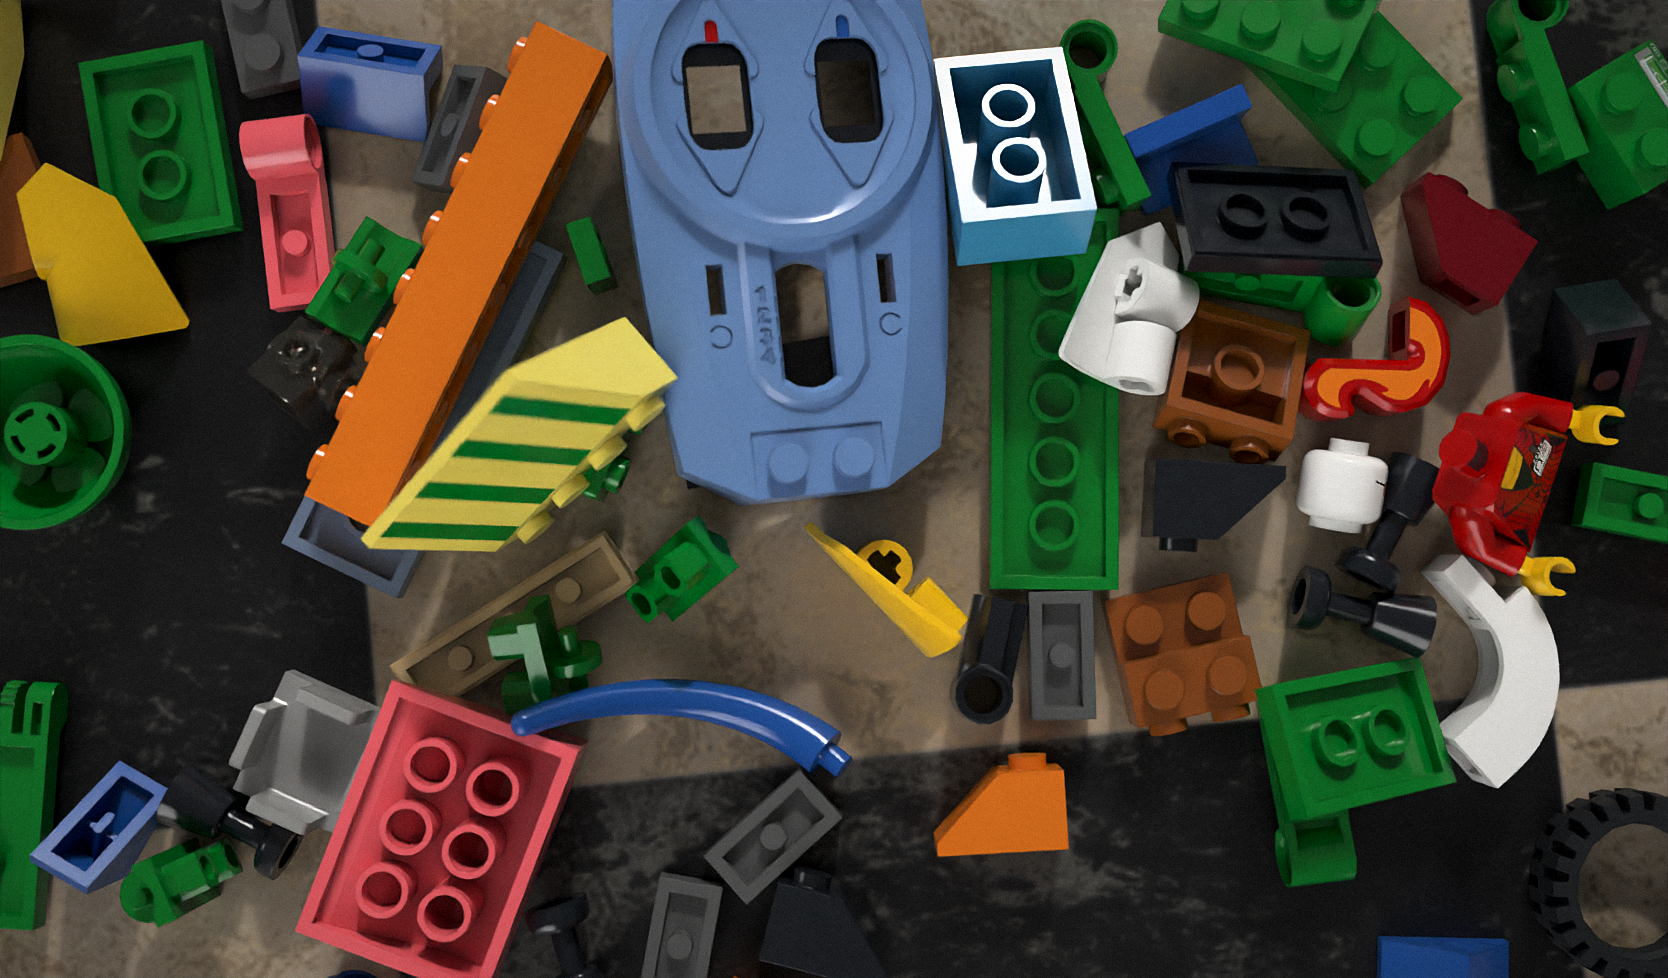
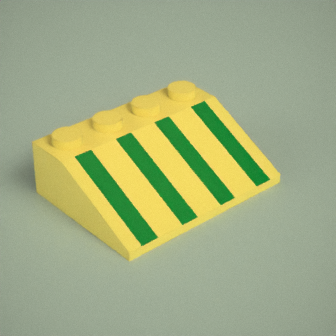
[361,317,678,552]

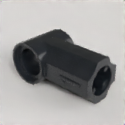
[950,594,1029,724]

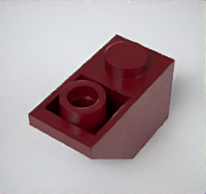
[1400,172,1538,315]

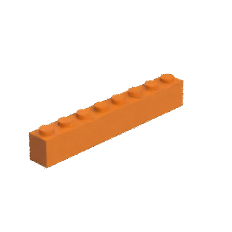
[304,21,613,527]

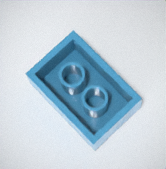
[933,47,1097,266]

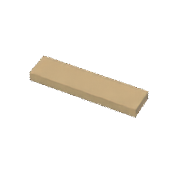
[389,530,639,698]

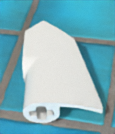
[1059,222,1200,395]

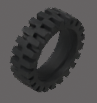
[1529,788,1668,978]

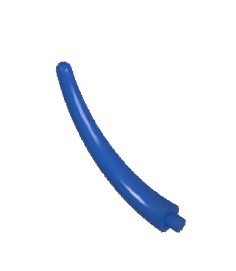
[510,679,852,778]

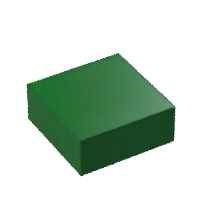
[565,216,618,295]

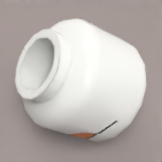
[1296,438,1389,533]

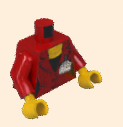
[1432,392,1625,596]

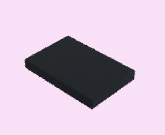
[1166,162,1383,278]

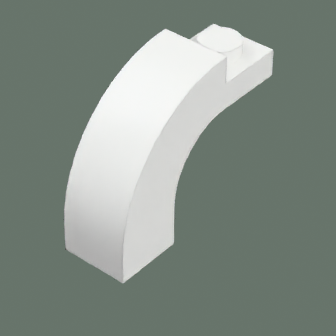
[1420,555,1559,789]

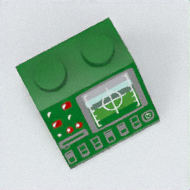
[1566,38,1668,210]

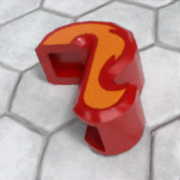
[1298,296,1451,423]

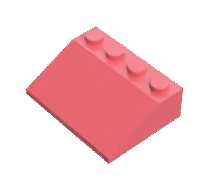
[295,679,589,978]

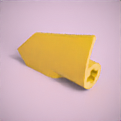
[16,163,190,346]
[804,521,968,658]

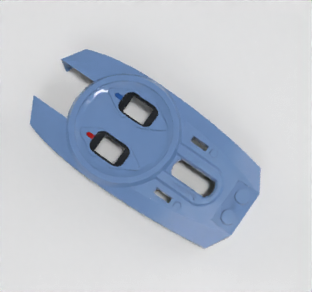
[611,0,949,506]

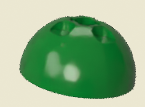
[0,334,132,530]

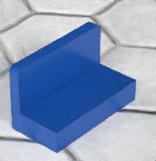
[297,26,443,142]
[1124,84,1259,216]

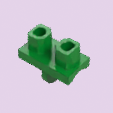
[305,216,424,347]
[625,515,739,623]
[487,595,603,729]
[119,837,243,928]

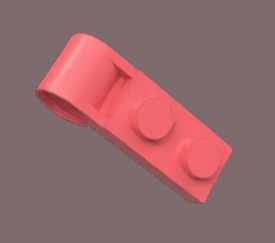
[239,114,335,312]

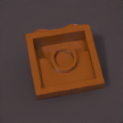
[1152,299,1311,465]
[1100,572,1262,736]

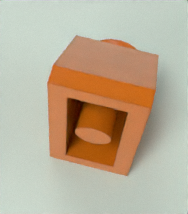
[933,753,1069,857]

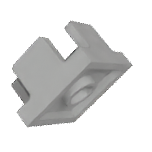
[229,670,381,835]

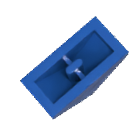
[30,760,168,894]
[1377,936,1509,978]

